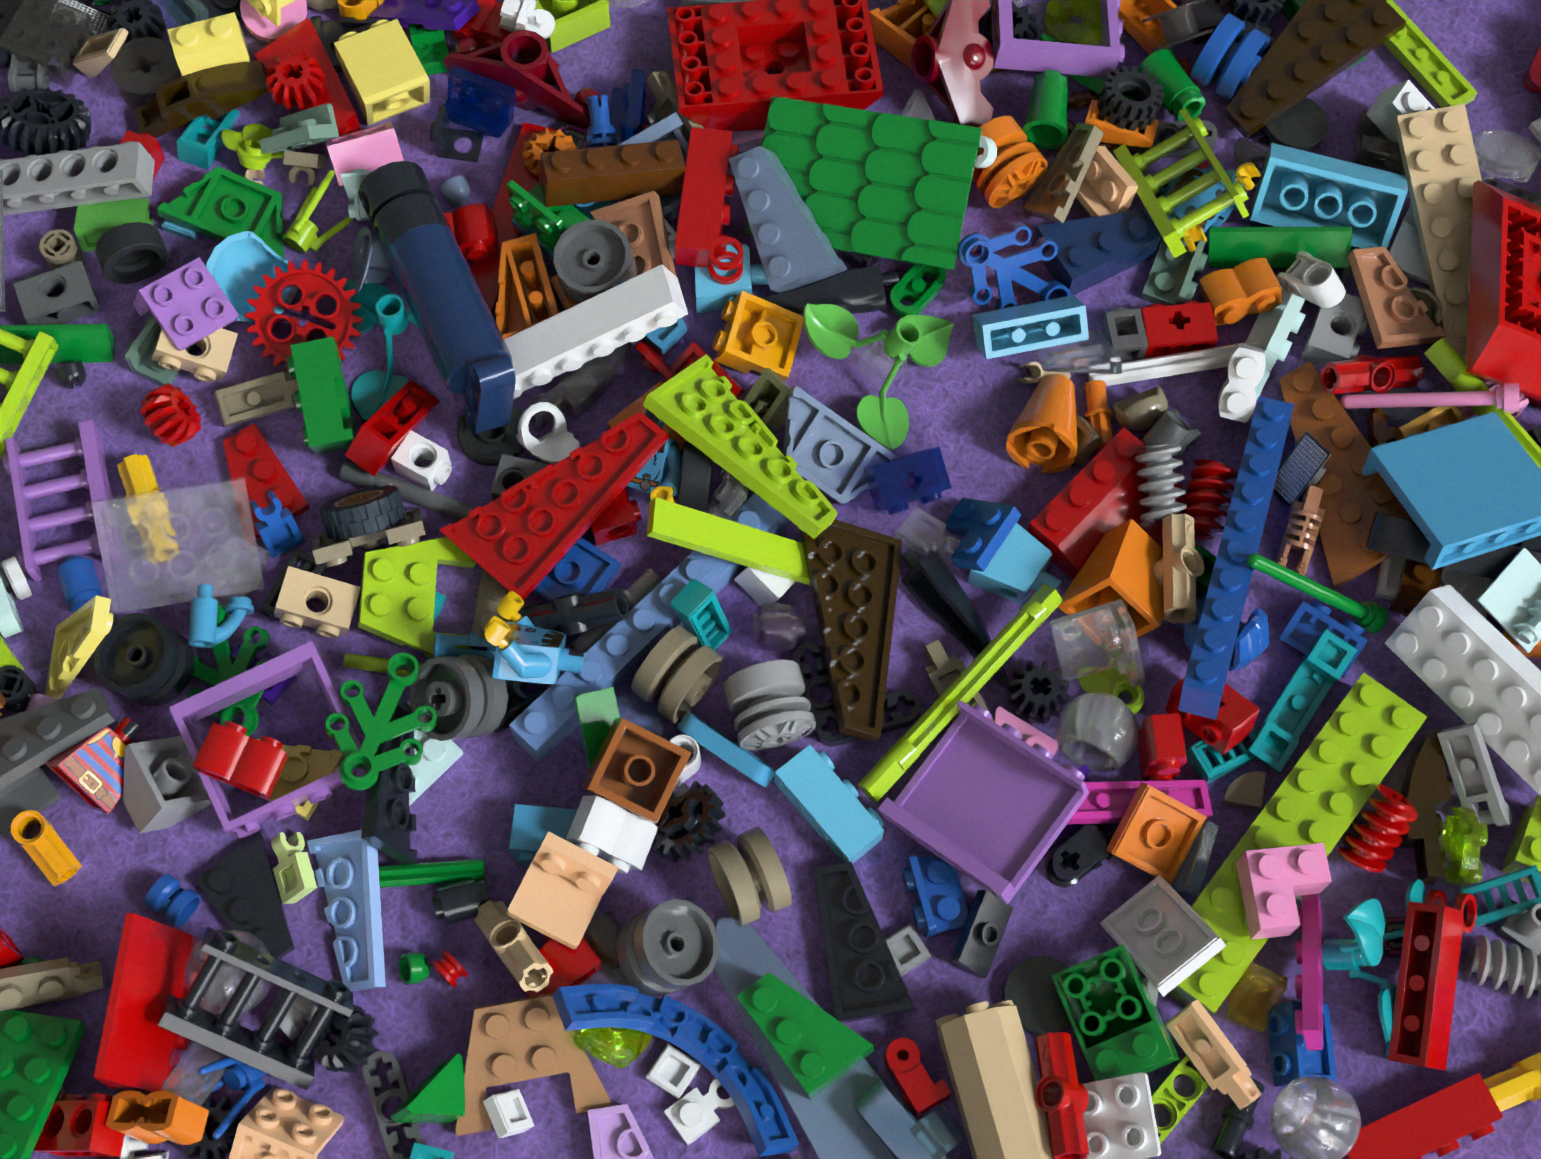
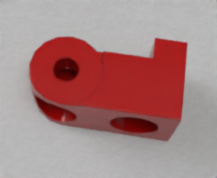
[884,1038,952,1118]

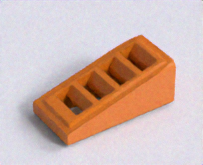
[1085,100,1159,148]

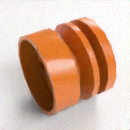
[972,116,1048,208]

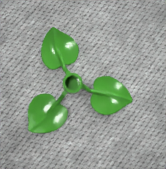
[803,303,954,450]

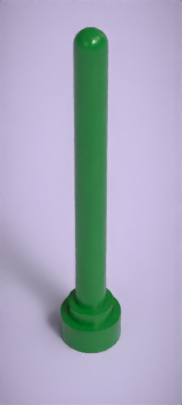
[1247,553,1388,633]

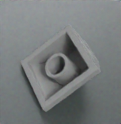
[123,736,212,834]

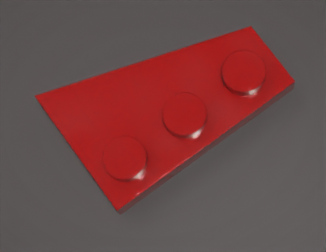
[223,423,310,546]

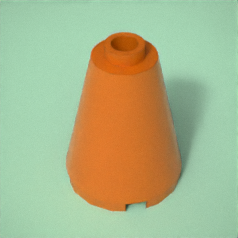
[1006,374,1078,474]

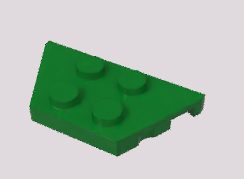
[157,166,284,258]

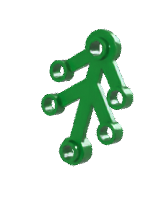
[187,604,270,737]
[325,653,437,790]

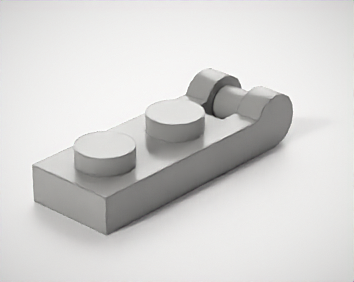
[1437,722,1513,832]

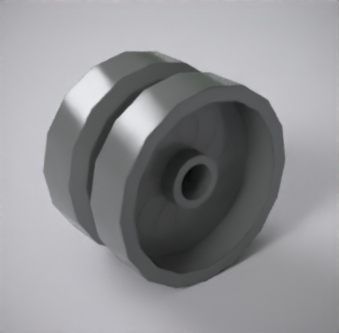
[553,220,637,305]
[410,654,508,741]
[617,899,719,996]

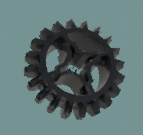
[0,87,91,156]

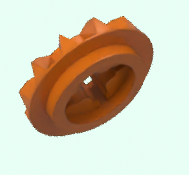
[522,127,577,176]

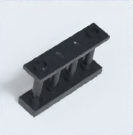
[158,927,353,1090]

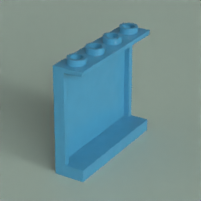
[1362,412,1541,570]

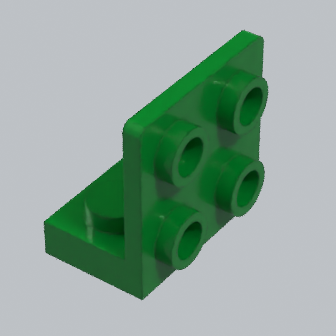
[506,179,590,251]

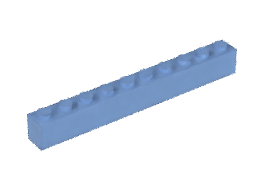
[509,493,792,763]

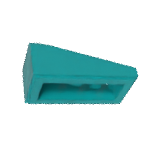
[176,109,239,170]
[670,579,733,650]
[1186,727,1257,784]
[1460,865,1541,928]

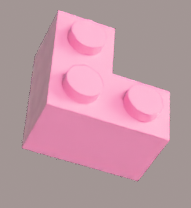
[1236,843,1332,940]

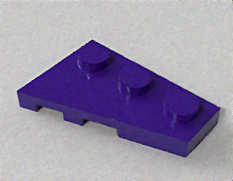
[368,0,481,31]

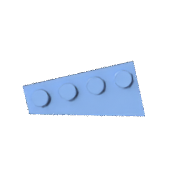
[307,830,386,991]

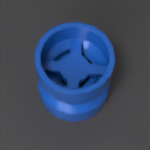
[144,874,201,928]

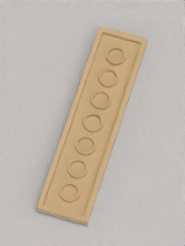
[1393,104,1482,377]

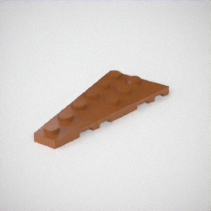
[1279,361,1413,589]

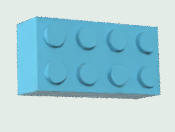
[1250,143,1408,249]

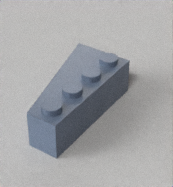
[729,146,848,293]

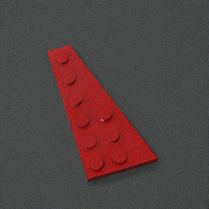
[439,411,669,601]

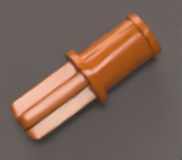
[1083,380,1113,451]

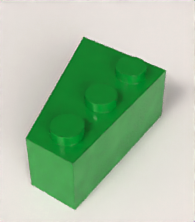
[286,336,357,455]
[737,972,874,1099]

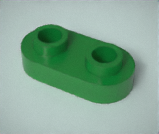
[889,264,946,318]

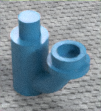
[188,584,254,648]

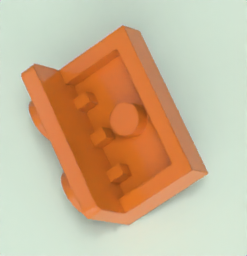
[1118,0,1190,55]

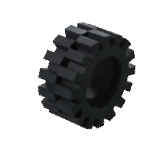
[1097,66,1164,131]

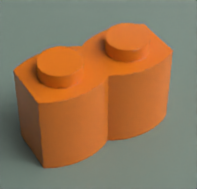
[1200,258,1282,325]
[106,1090,209,1145]

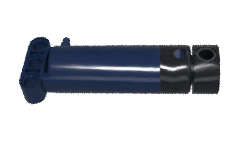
[358,161,516,434]

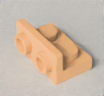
[1075,146,1138,217]

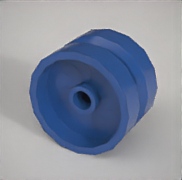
[1190,13,1271,102]

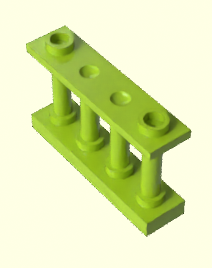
[1113,108,1249,258]
[0,328,59,460]

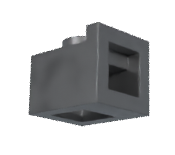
[1101,307,1148,365]

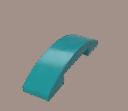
[1247,629,1357,773]

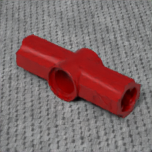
[1320,354,1425,394]
[1035,1032,1089,1159]

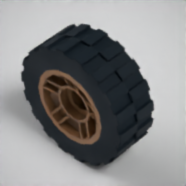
[319,485,406,540]

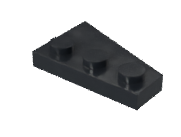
[195,832,295,959]

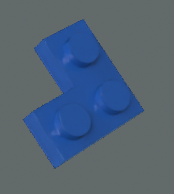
[944,497,1021,572]

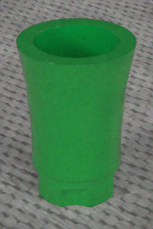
[1137,49,1206,121]
[1022,70,1069,149]

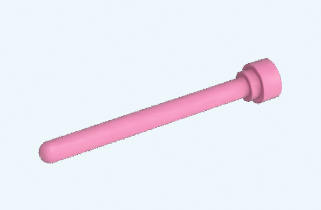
[1340,383,1519,412]

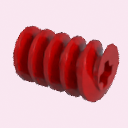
[1180,459,1238,540]
[1338,784,1418,873]

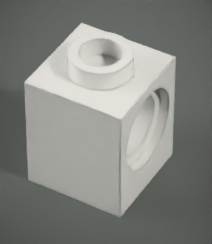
[391,430,452,491]

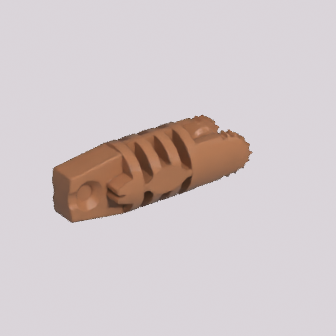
[1275,485,1326,576]

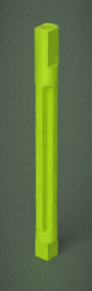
[1424,337,1541,470]
[858,584,1063,802]

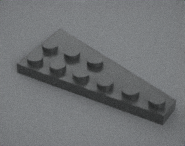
[0,688,115,790]

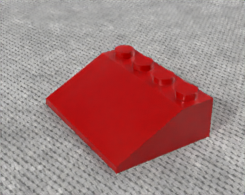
[1027,427,1187,580]
[94,913,205,1095]

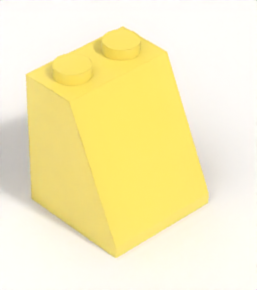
[167,12,251,76]
[334,19,430,126]

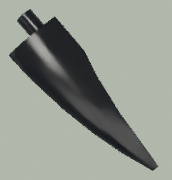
[761,265,899,314]
[900,548,1009,685]

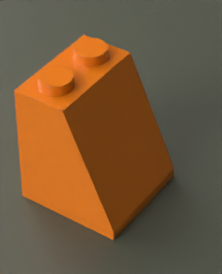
[1058,519,1164,653]

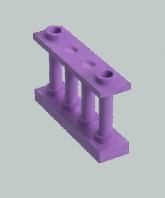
[2,420,123,582]

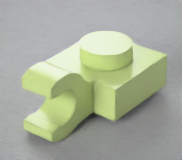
[271,832,317,904]

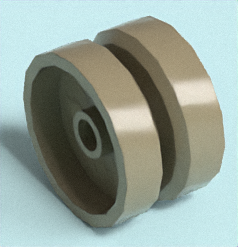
[631,626,724,723]
[706,826,792,928]

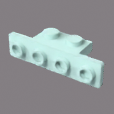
[1245,287,1306,401]

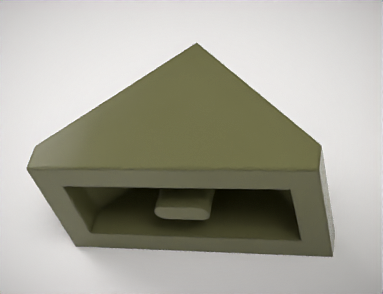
[743,368,791,433]

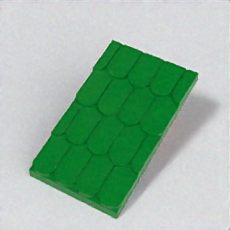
[745,96,982,270]

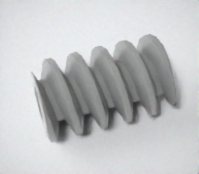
[1135,444,1187,520]
[1462,935,1541,1003]

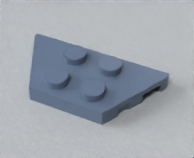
[782,386,907,505]

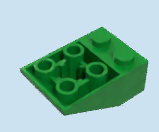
[1051,944,1180,1081]

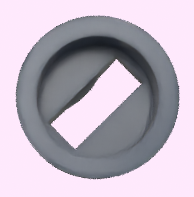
[440,175,470,205]

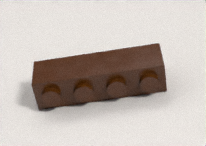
[539,140,686,207]

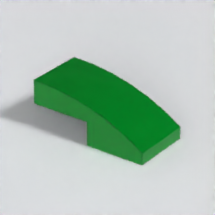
[409,24,450,75]

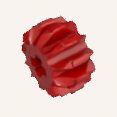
[266,51,326,111]
[139,383,202,447]

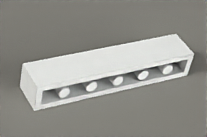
[504,264,688,399]

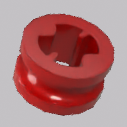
[430,949,468,988]

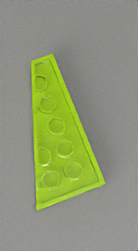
[643,354,838,539]

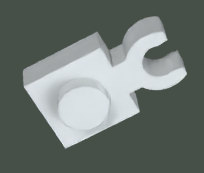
[664,1079,735,1146]

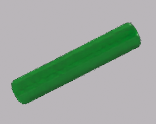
[378,859,485,888]

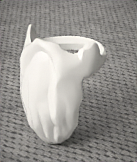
[516,402,580,465]

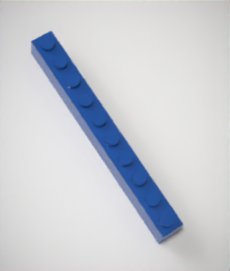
[1178,396,1294,720]

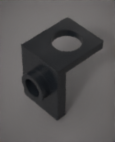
[430,105,484,162]

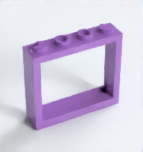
[990,0,1125,78]
[169,641,367,838]

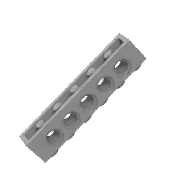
[0,142,155,216]

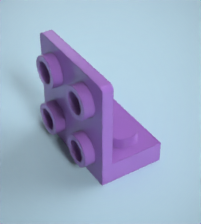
[133,257,239,351]

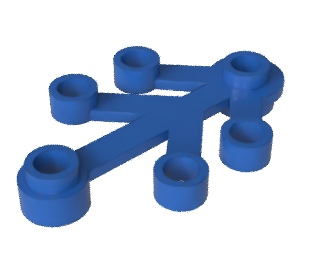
[957,222,1071,310]

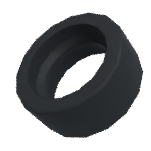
[95,222,168,284]
[677,442,712,512]

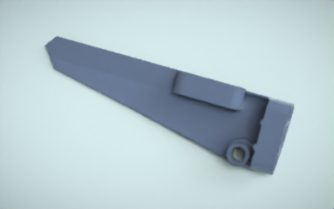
[714,917,950,1159]

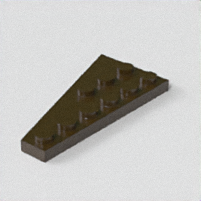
[1224,0,1406,138]

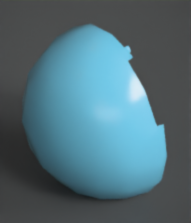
[206,231,297,323]

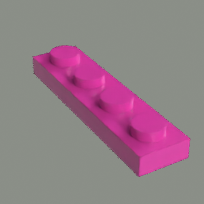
[1067,780,1213,824]
[1295,893,1323,1050]

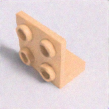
[506,831,619,949]
[229,1087,345,1159]

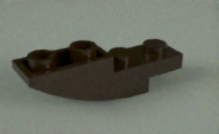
[134,61,269,138]
[1398,728,1453,885]

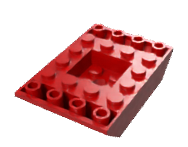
[667,0,884,132]
[1466,180,1541,401]

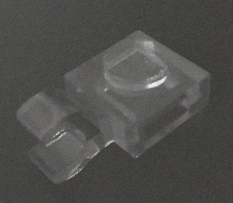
[896,507,960,566]

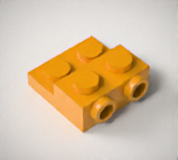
[712,290,804,381]

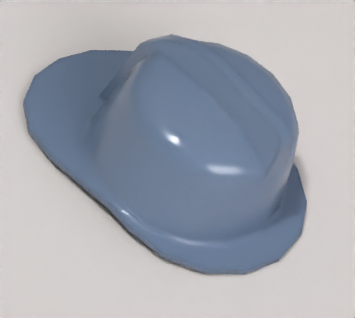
[352,226,393,294]

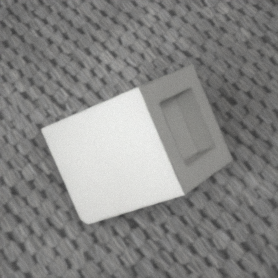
[734,567,796,610]

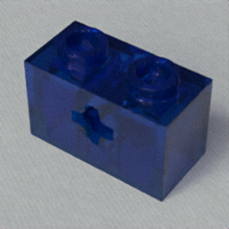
[863,447,952,515]

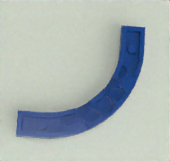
[552,984,799,1157]

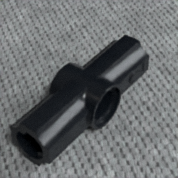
[518,587,629,636]

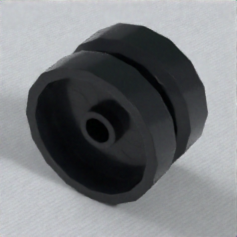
[94,612,195,707]

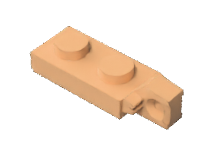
[1165,999,1262,1110]

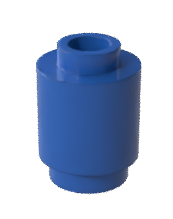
[56,556,103,612]

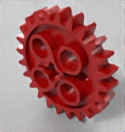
[245,260,363,373]

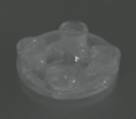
[1473,130,1541,182]

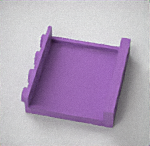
[878,700,1089,905]

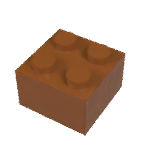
[581,718,692,823]

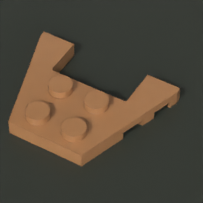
[455,993,612,1136]

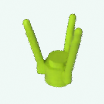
[282,170,353,254]

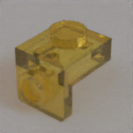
[1227,962,1288,1033]

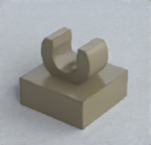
[283,150,326,185]

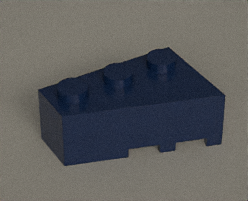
[1031,210,1161,295]

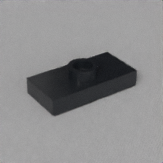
[950,890,1013,978]

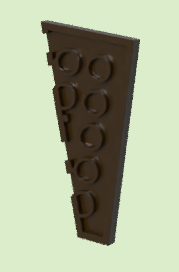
[799,519,903,743]

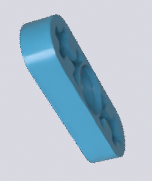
[677,711,776,787]

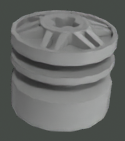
[723,660,816,751]

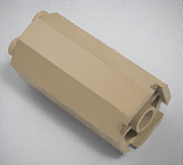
[935,1000,1053,1159]

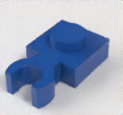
[250,491,305,558]

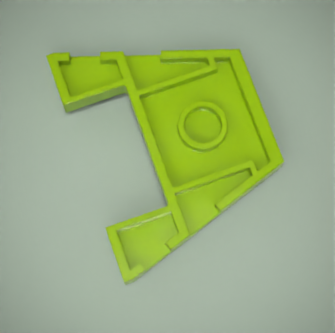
[358,537,476,659]

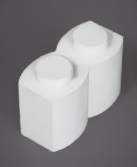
[1218,343,1266,423]
[566,795,658,874]

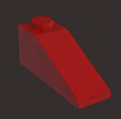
[345,380,440,477]

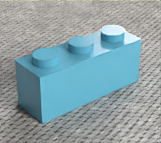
[972,295,1089,359]
[774,745,884,864]

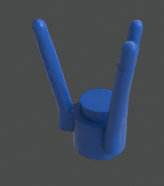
[186,1057,266,1139]

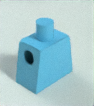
[694,244,769,313]
[968,523,1062,605]

